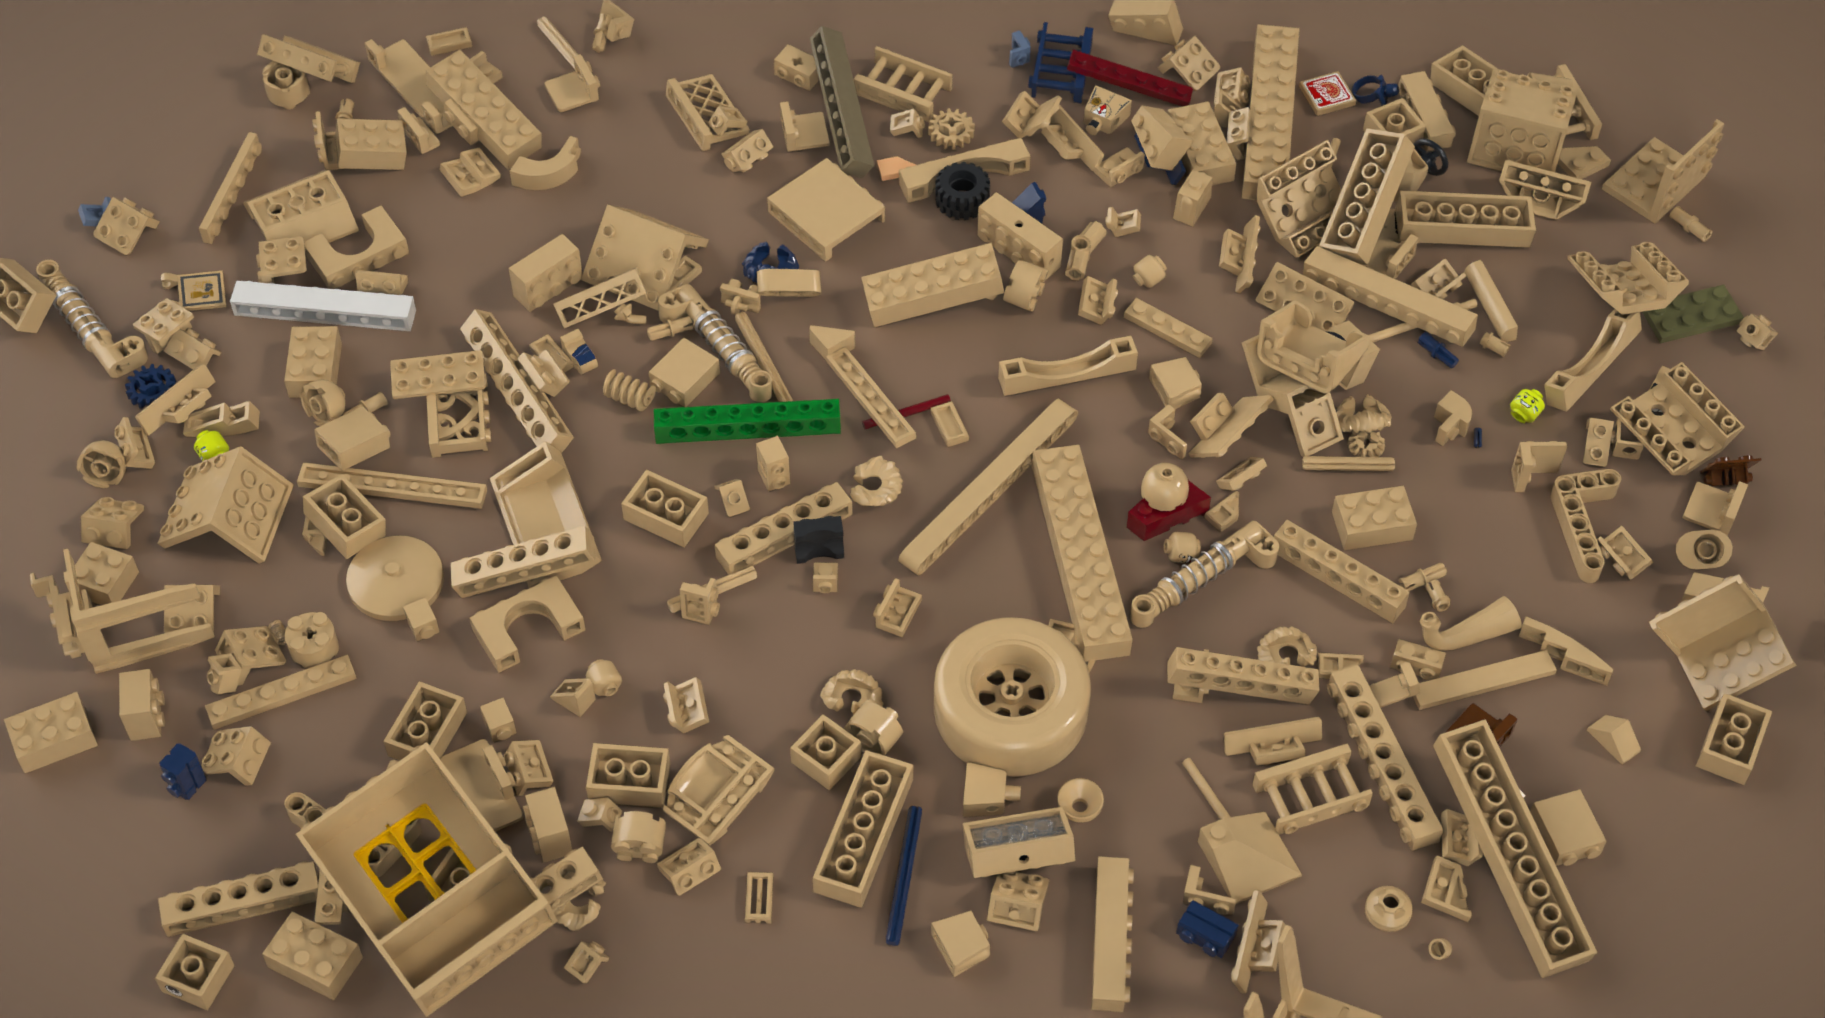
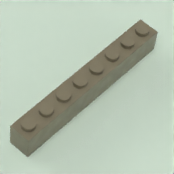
[810,26,874,178]

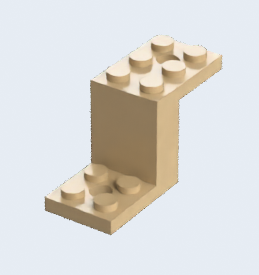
[1242,335,1344,457]

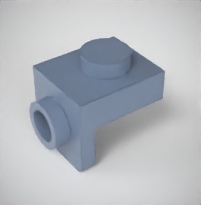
[1009,30,1031,68]
[78,197,111,227]

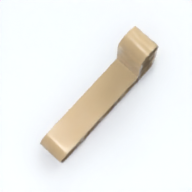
[1550,469,1621,583]
[284,792,422,877]

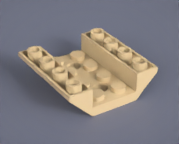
[1257,140,1342,258]
[243,170,359,243]
[1568,242,1689,315]
[1610,362,1745,475]

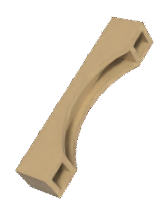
[899,138,1030,203]
[1544,309,1642,412]
[998,336,1138,396]

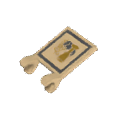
[161,270,226,311]

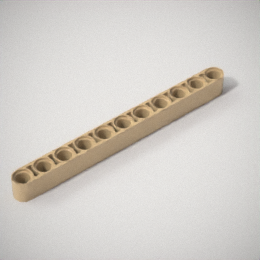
[898,398,1078,575]

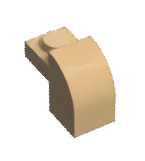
[1434,390,1472,446]

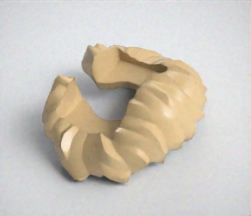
[1336,394,1392,433]
[850,456,903,507]
[1257,626,1318,667]
[820,669,884,715]
[549,871,606,931]

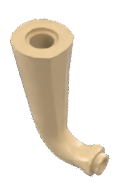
[1419,596,1522,651]

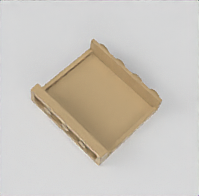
[767,158,885,262]

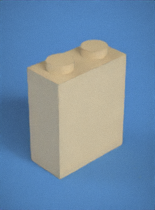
[649,338,720,407]
[315,406,391,471]
[1530,790,1606,866]

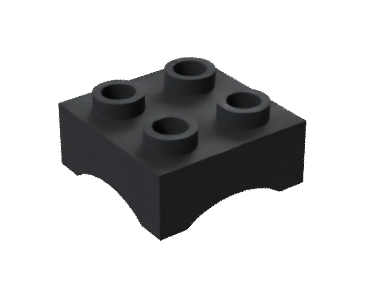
[793,516,844,564]

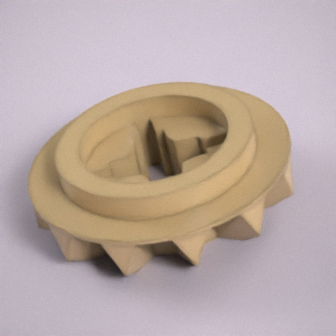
[1348,431,1385,457]

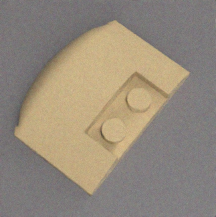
[663,735,775,846]

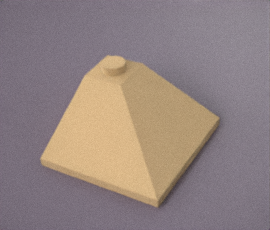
[1198,812,1302,904]

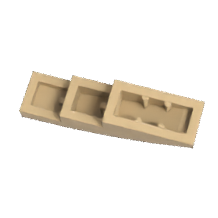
[1519,616,1614,686]

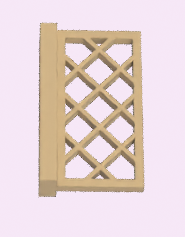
[666,74,750,151]

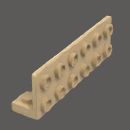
[365,39,452,135]

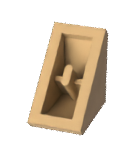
[1214,88,1243,128]
[809,325,855,361]
[550,678,596,717]
[1587,715,1641,765]

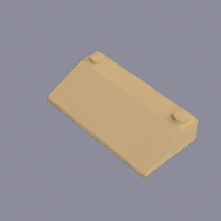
[490,441,602,588]

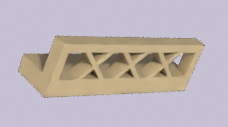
[554,267,647,329]

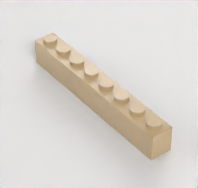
[1303,246,1478,347]

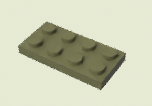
[1642,284,1744,344]

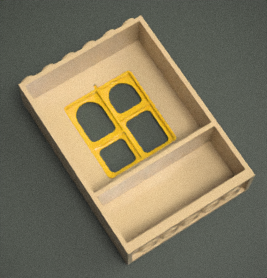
[296,742,558,1017]

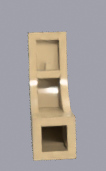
[510,136,581,190]

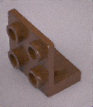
[1445,703,1518,748]

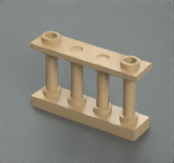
[257,34,360,83]
[854,46,952,122]
[1521,64,1602,140]
[1253,744,1373,835]

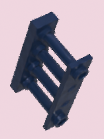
[1028,22,1094,104]

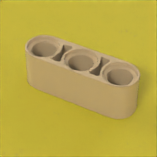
[757,269,821,297]

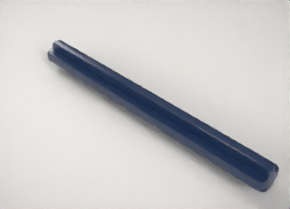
[886,806,922,946]

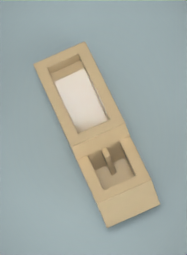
[183,401,260,437]

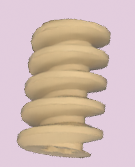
[603,369,656,411]

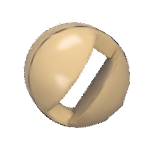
[1429,938,1452,960]

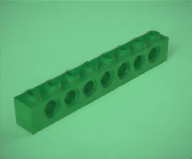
[654,399,841,444]

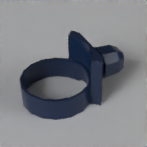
[1352,75,1400,106]

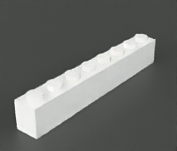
[230,281,416,331]

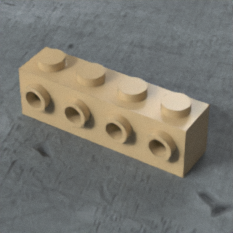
[1399,71,1456,151]

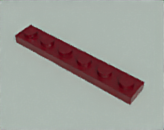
[1067,49,1193,107]

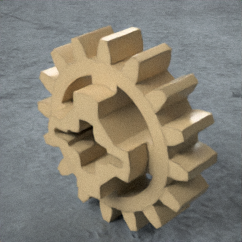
[928,108,975,150]

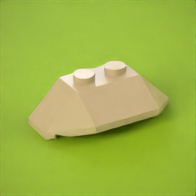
[1499,160,1591,220]

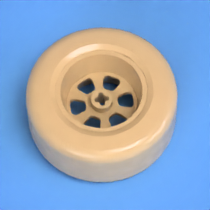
[934,617,1091,777]

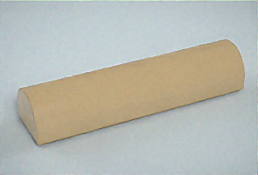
[1464,260,1518,342]

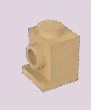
[207,653,242,694]

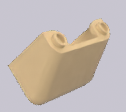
[1257,300,1370,393]

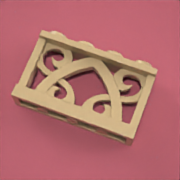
[426,373,492,458]

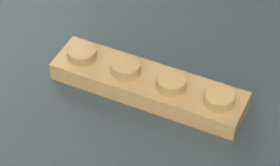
[1124,298,1213,358]

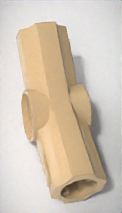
[1065,221,1106,281]

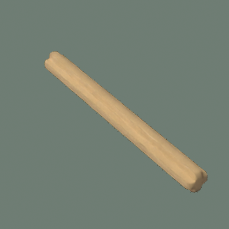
[735,311,793,402]

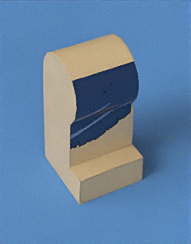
[560,329,598,375]

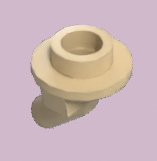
[614,303,646,324]

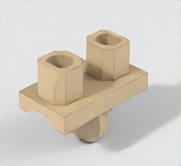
[720,279,761,315]

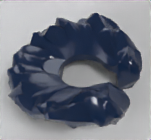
[742,241,799,283]

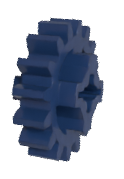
[125,364,176,409]

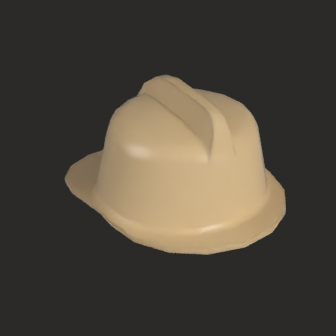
[1676,530,1733,569]

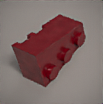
[1126,480,1211,541]

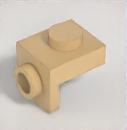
[1105,207,1141,237]
[577,797,622,832]

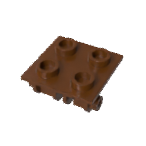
[1700,455,1762,487]

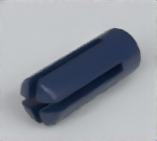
[1474,428,1482,448]

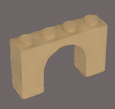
[304,206,409,289]
[470,575,585,673]

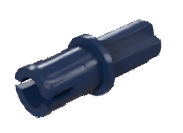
[1417,332,1459,368]

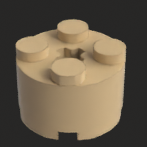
[263,61,310,109]
[1003,260,1049,312]
[285,612,339,669]
[844,699,903,756]
[611,811,666,863]

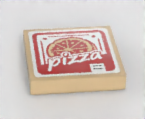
[1299,71,1356,116]

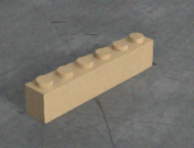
[1091,857,1134,1012]

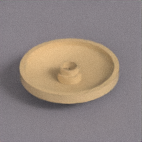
[346,536,444,621]

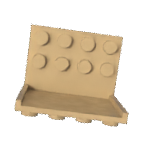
[1467,69,1578,172]
[1602,119,1724,224]
[581,204,709,311]
[157,446,294,564]
[1649,574,1797,712]

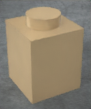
[403,597,439,641]
[480,698,516,742]

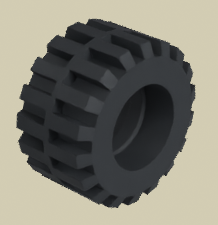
[935,162,990,220]

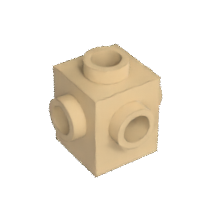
[1737,314,1778,350]

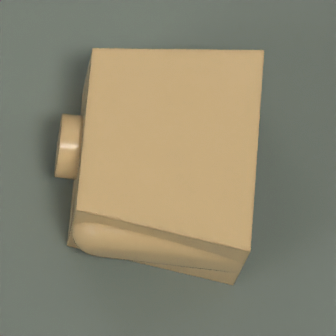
[1173,170,1212,227]
[1149,357,1202,409]
[931,911,990,977]

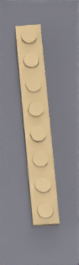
[297,463,487,509]

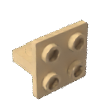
[133,299,194,354]

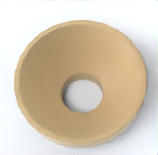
[1057,778,1104,822]
[1365,886,1412,932]

